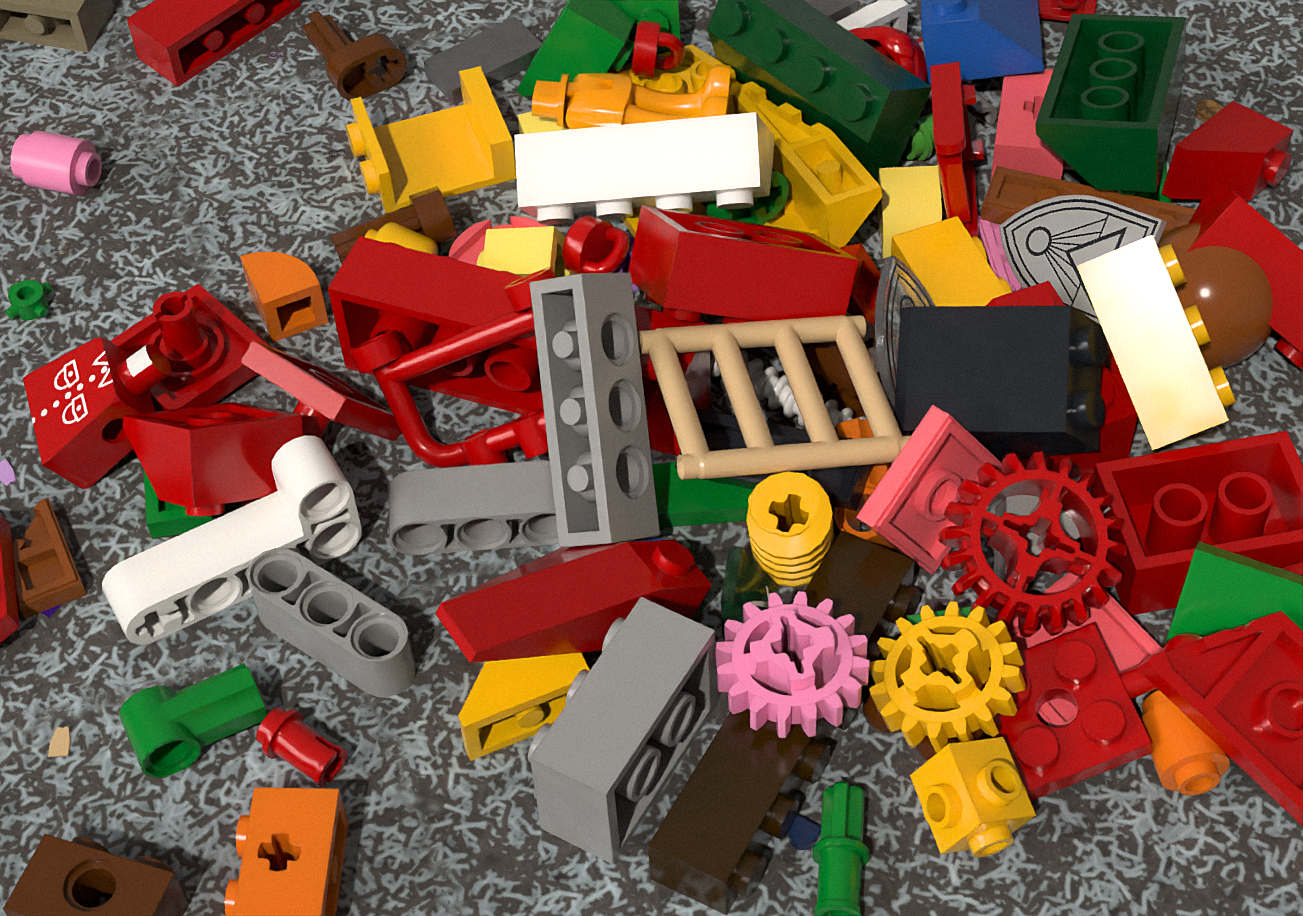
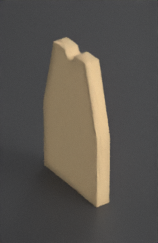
[48,727,71,757]

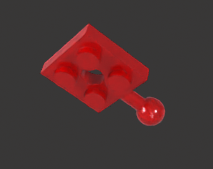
[982,623,1203,801]

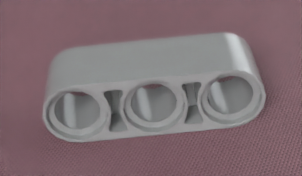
[389,460,559,556]
[246,548,416,697]

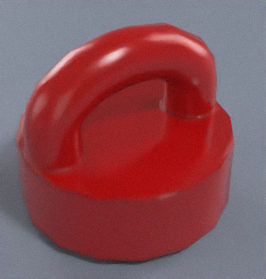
[632,20,685,78]
[562,215,629,275]

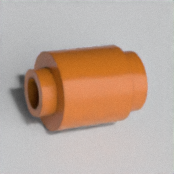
[1141,690,1230,796]

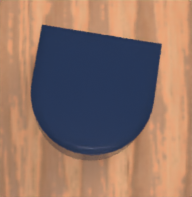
[788,815,821,850]

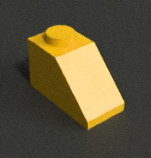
[458,653,590,761]

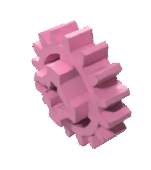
[715,591,870,738]

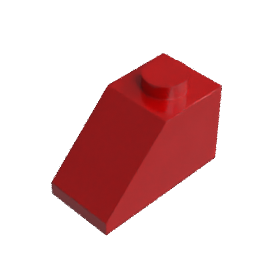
[1161,101,1294,201]

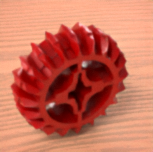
[938,451,1128,637]

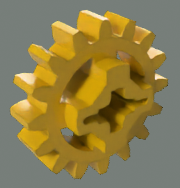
[869,601,1026,753]

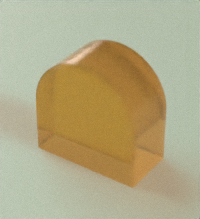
[1195,100,1224,123]

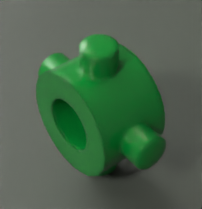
[5,280,52,320]

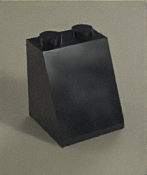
[894,306,1107,462]

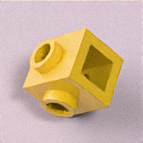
[910,737,1036,858]

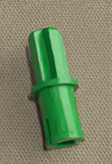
[812,782,870,916]

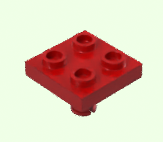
[110,283,269,411]

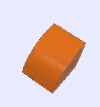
[240,252,329,342]

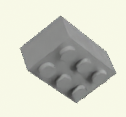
[528,597,717,865]

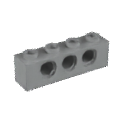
[530,273,660,547]

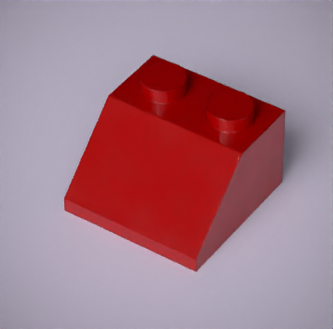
[123,402,303,516]

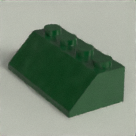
[707,0,931,182]
[1035,14,1186,195]

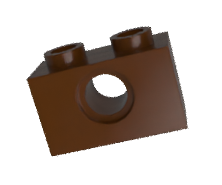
[3,834,188,916]

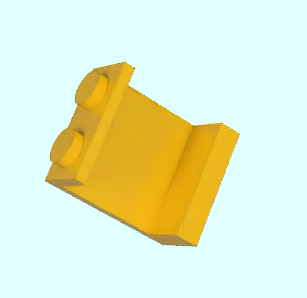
[345,66,517,213]

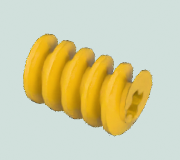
[746,471,834,587]

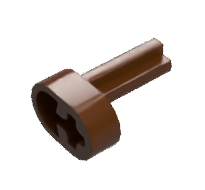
[302,10,407,101]
[330,186,458,264]

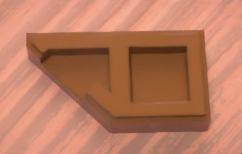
[12,497,87,619]

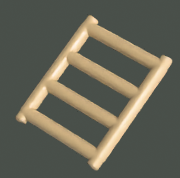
[637,315,912,480]

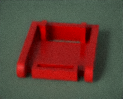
[930,61,985,237]

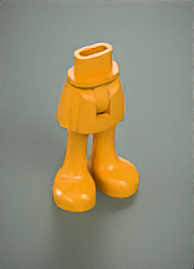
[532,64,731,129]

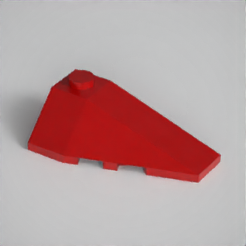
[435,539,712,663]

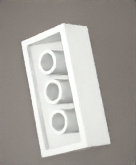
[514,112,774,225]

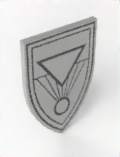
[999,195,1167,333]

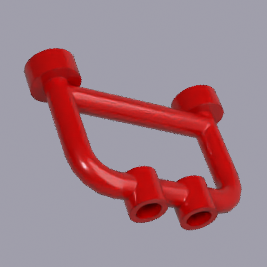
[349,267,556,468]

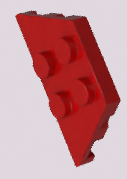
[1137,611,1303,827]

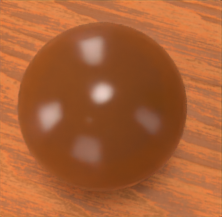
[1158,222,1273,370]

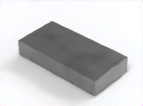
[423,16,542,105]

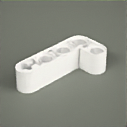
[102,436,362,645]

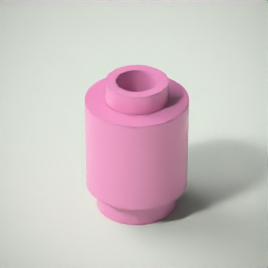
[11,131,102,196]

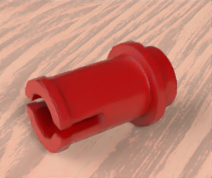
[256,707,348,788]

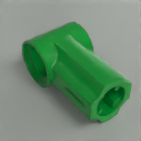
[119,663,268,778]

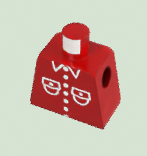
[23,337,171,489]

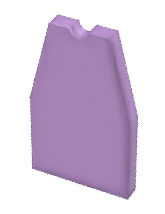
[0,459,17,486]

